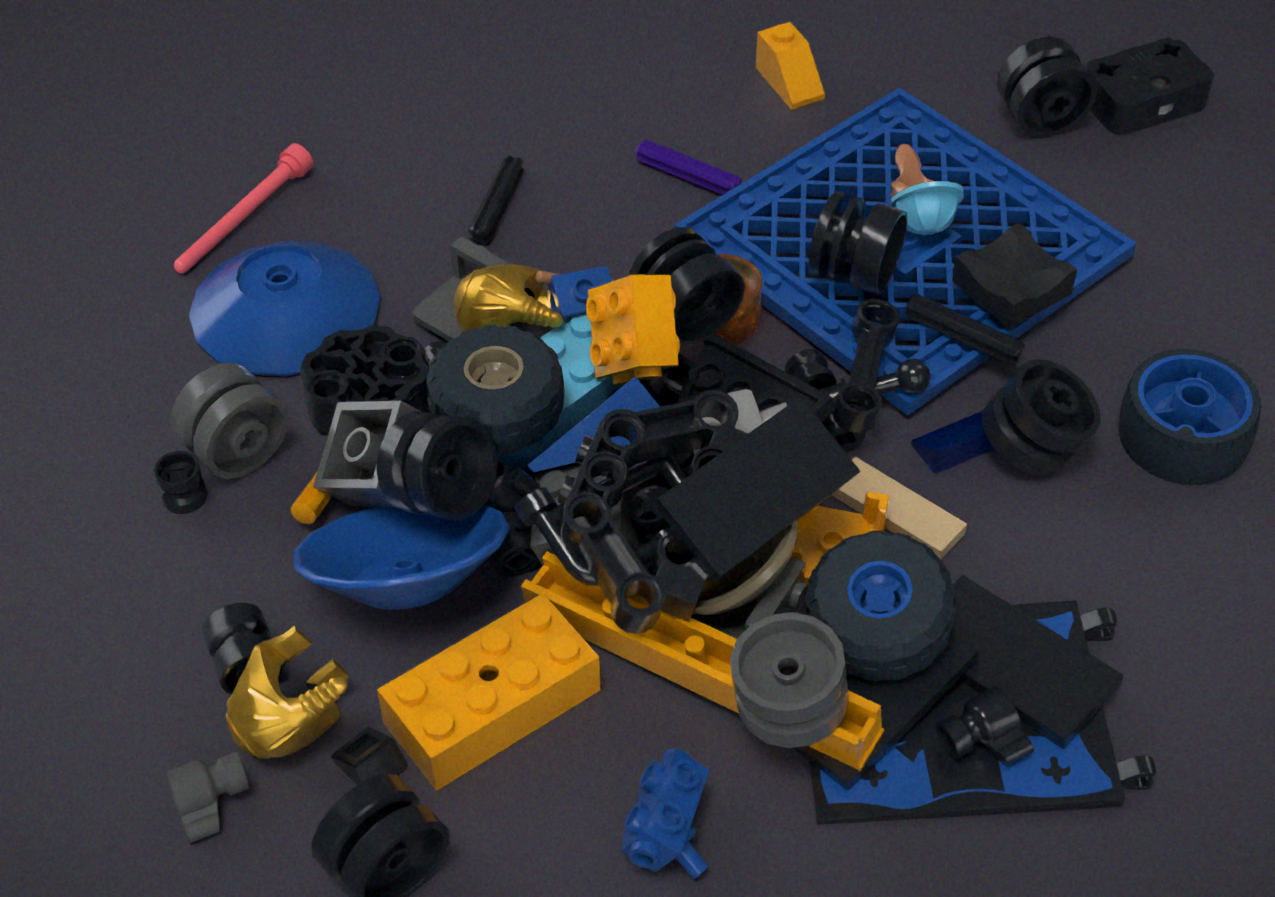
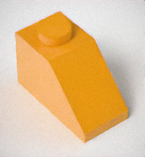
[756,22,825,110]

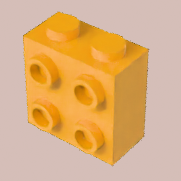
[586,275,680,385]

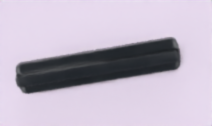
[469,155,524,245]
[905,294,1026,366]

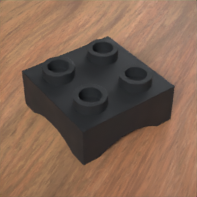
[952,223,1077,329]

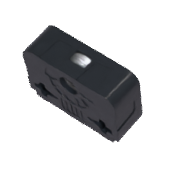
[1086,37,1214,135]

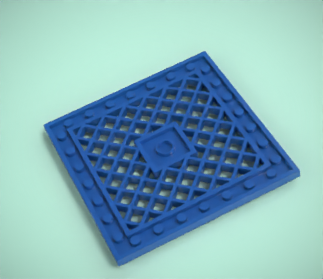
[674,87,1137,416]

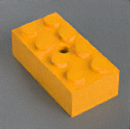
[377,593,601,791]

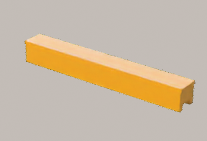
[521,551,884,771]

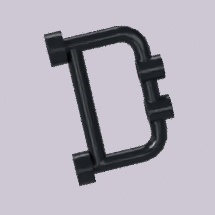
[514,455,687,586]

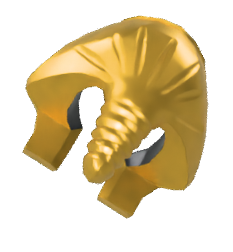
[454,264,564,331]
[226,626,349,759]

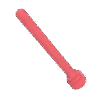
[174,143,314,274]

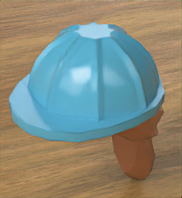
[890,144,964,236]

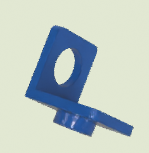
[547,266,612,321]

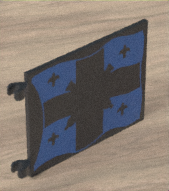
[809,600,1156,825]

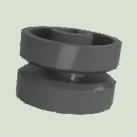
[170,362,289,479]
[730,612,849,748]

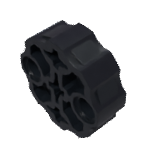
[300,325,429,432]

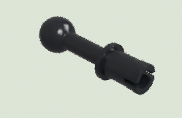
[819,359,931,399]

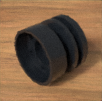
[808,191,908,296]
[629,227,745,345]

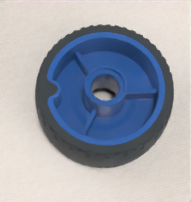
[1119,349,1261,485]

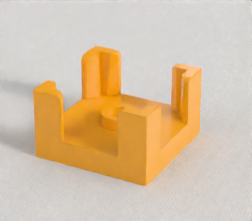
[791,492,889,584]

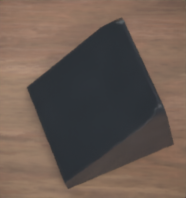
[331,727,407,785]

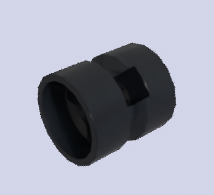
[202,603,282,694]

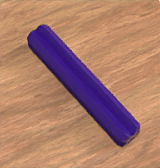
[636,139,742,195]

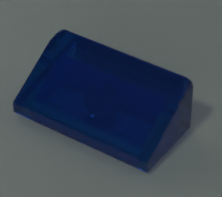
[911,411,994,474]

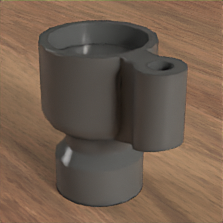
[165,751,249,843]

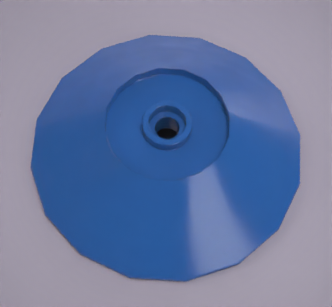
[189,241,381,377]
[293,504,510,610]

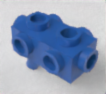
[621,748,710,879]

